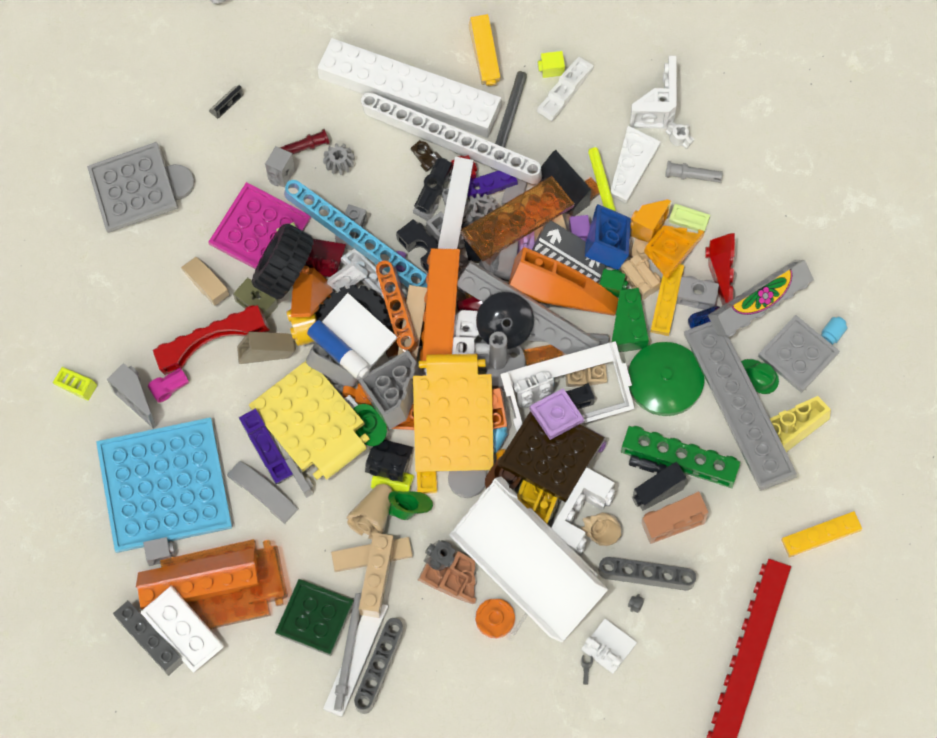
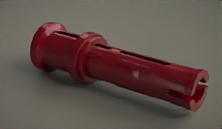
[279,129,330,155]

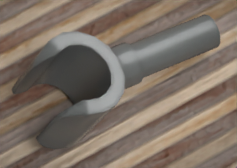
[581,655,593,685]

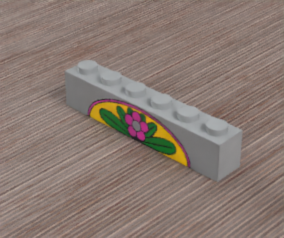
[708,260,814,337]

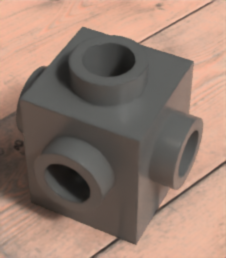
[424,540,455,571]

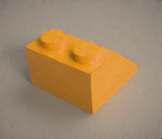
[630,199,671,242]

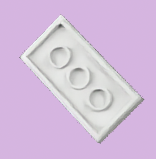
[140,585,224,673]

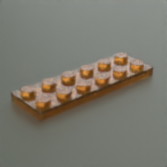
[460,176,574,261]

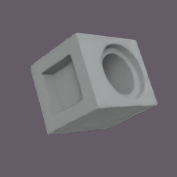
[143,537,175,566]

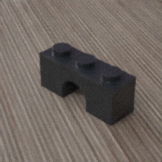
[396,219,438,273]

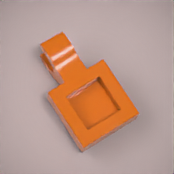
[342,384,373,407]

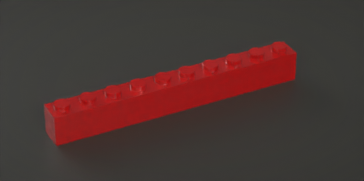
[706,558,791,738]

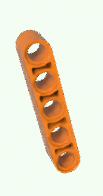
[376,261,418,352]

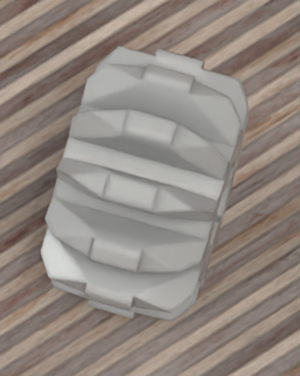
[323,143,355,175]

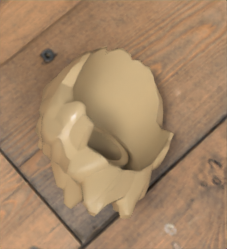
[581,512,621,546]

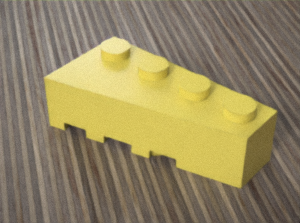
[770,396,831,452]

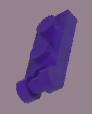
[467,170,518,200]

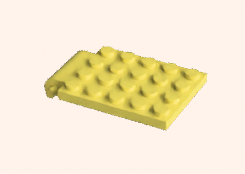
[249,361,370,480]

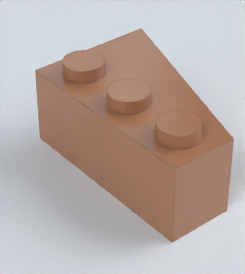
[641,491,708,544]

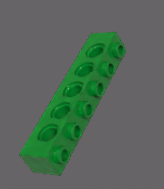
[621,426,741,489]

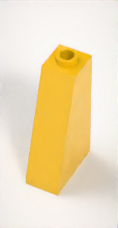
[469,14,500,86]

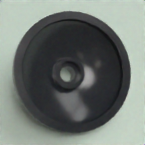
[476,292,534,349]

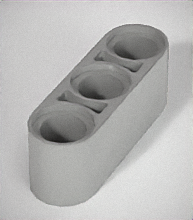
[490,224,519,281]
[306,343,358,387]

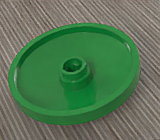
[628,342,704,416]

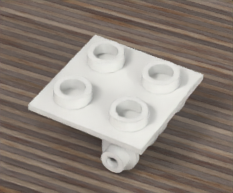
[513,371,554,409]
[581,619,637,674]

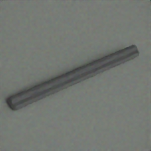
[489,71,527,168]

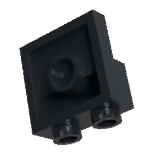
[365,440,413,482]

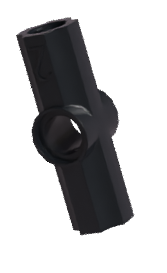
[414,157,453,213]

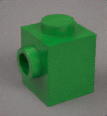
[600,269,628,298]

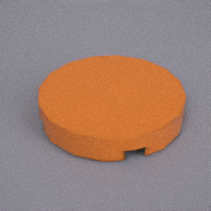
[475,598,515,639]

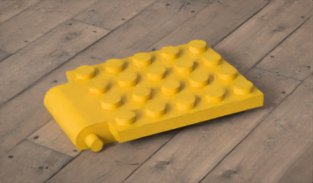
[413,353,494,472]

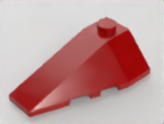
[705,233,735,306]

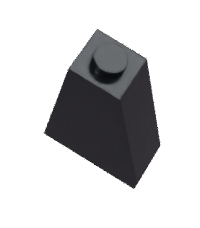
[632,462,686,511]

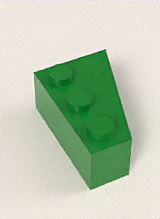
[612,288,649,353]

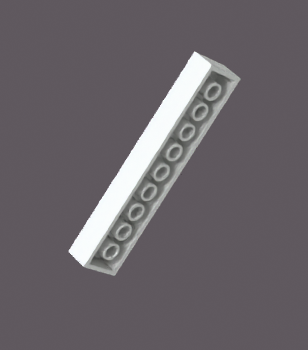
[317,38,501,138]

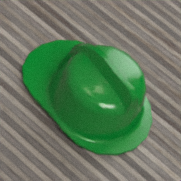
[741,359,779,394]
[353,404,387,446]
[388,491,433,520]

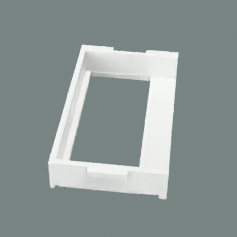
[500,341,634,433]

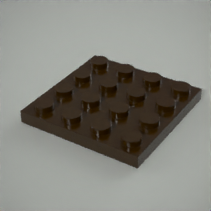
[497,401,605,502]

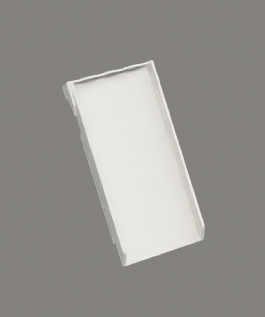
[449,477,608,642]

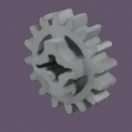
[463,194,501,224]

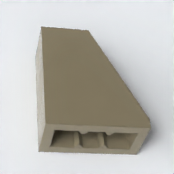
[237,332,296,364]

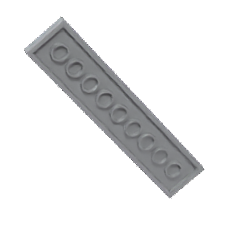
[684,322,797,491]

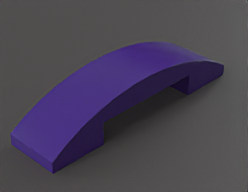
[239,408,293,484]

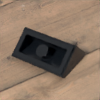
[209,85,243,119]

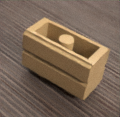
[619,254,661,300]

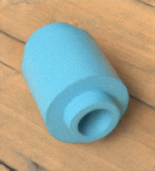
[821,317,848,345]

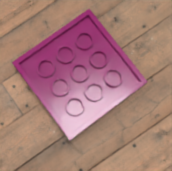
[208,182,311,269]

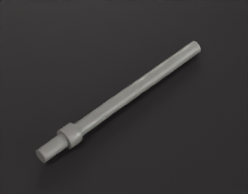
[334,593,361,712]

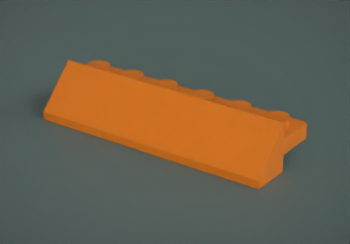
[420,249,460,361]
[136,548,259,609]

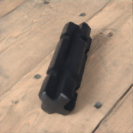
[629,455,667,474]

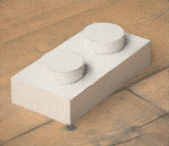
[327,261,367,292]

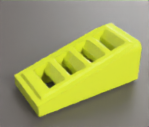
[52,367,97,401]

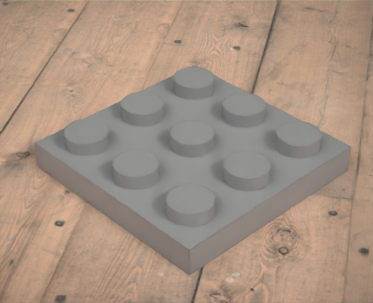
[758,315,840,393]

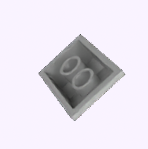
[107,363,156,429]

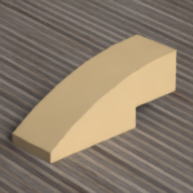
[181,257,229,306]

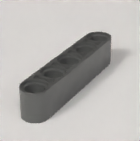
[598,557,696,591]
[354,618,403,714]

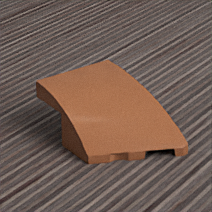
[418,551,476,604]

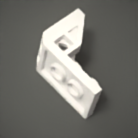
[630,56,677,129]
[453,310,483,353]

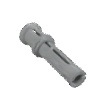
[665,161,723,183]

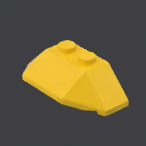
[517,480,559,525]

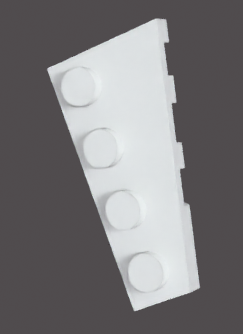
[610,126,661,203]

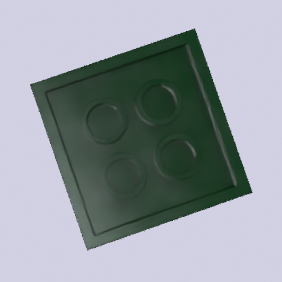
[275,579,354,656]

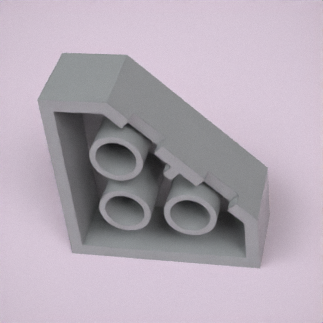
[358,350,422,430]

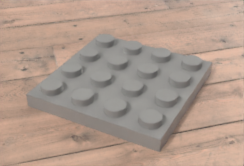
[87,142,178,233]

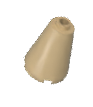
[346,484,393,539]

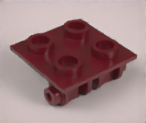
[305,239,346,277]

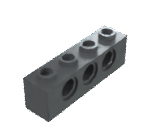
[113,600,183,676]

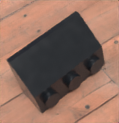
[538,150,591,217]

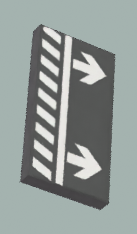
[532,219,606,283]

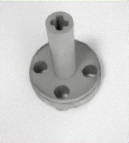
[478,332,526,392]

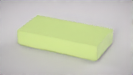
[669,204,710,232]

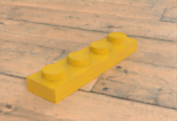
[650,264,684,336]
[781,511,862,558]

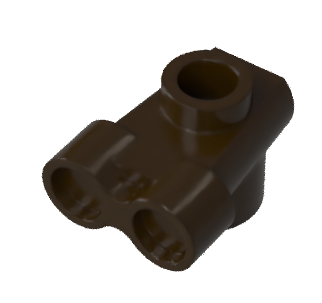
[410,140,441,172]

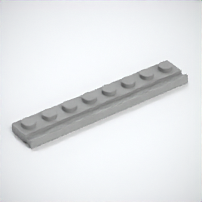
[457,260,600,355]

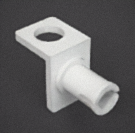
[452,337,489,355]

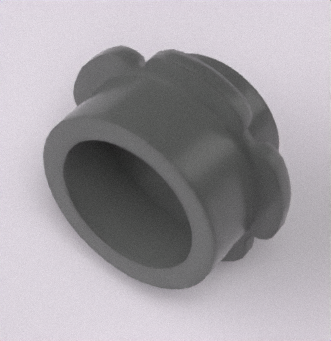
[628,594,645,613]

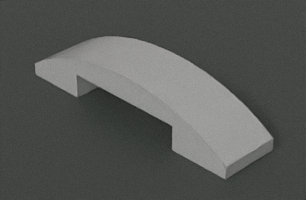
[227,461,298,524]

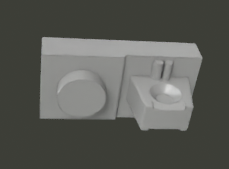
[285,457,313,498]

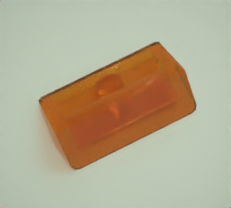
[522,345,563,366]

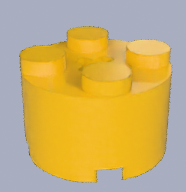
[286,309,318,346]

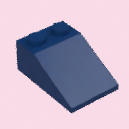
[585,204,631,270]

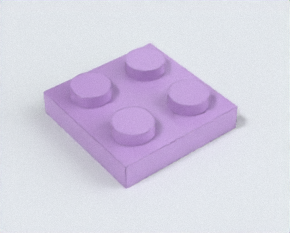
[530,389,584,440]

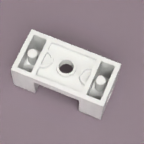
[551,467,615,556]

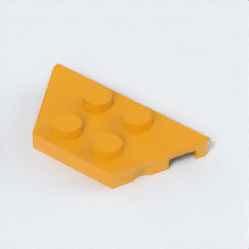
[644,225,704,278]

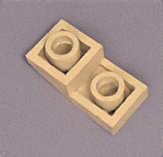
[565,364,607,387]

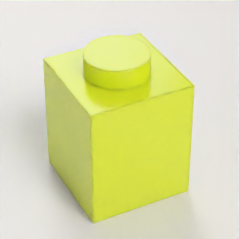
[537,51,565,78]

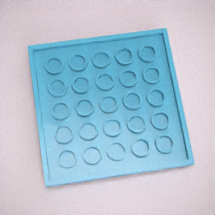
[96,417,232,553]

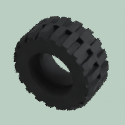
[251,223,314,299]
[317,285,393,333]

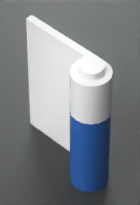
[307,293,398,380]

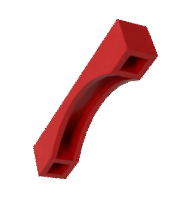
[153,305,270,375]

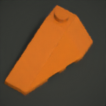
[291,266,333,317]

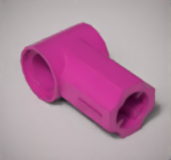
[148,368,189,403]

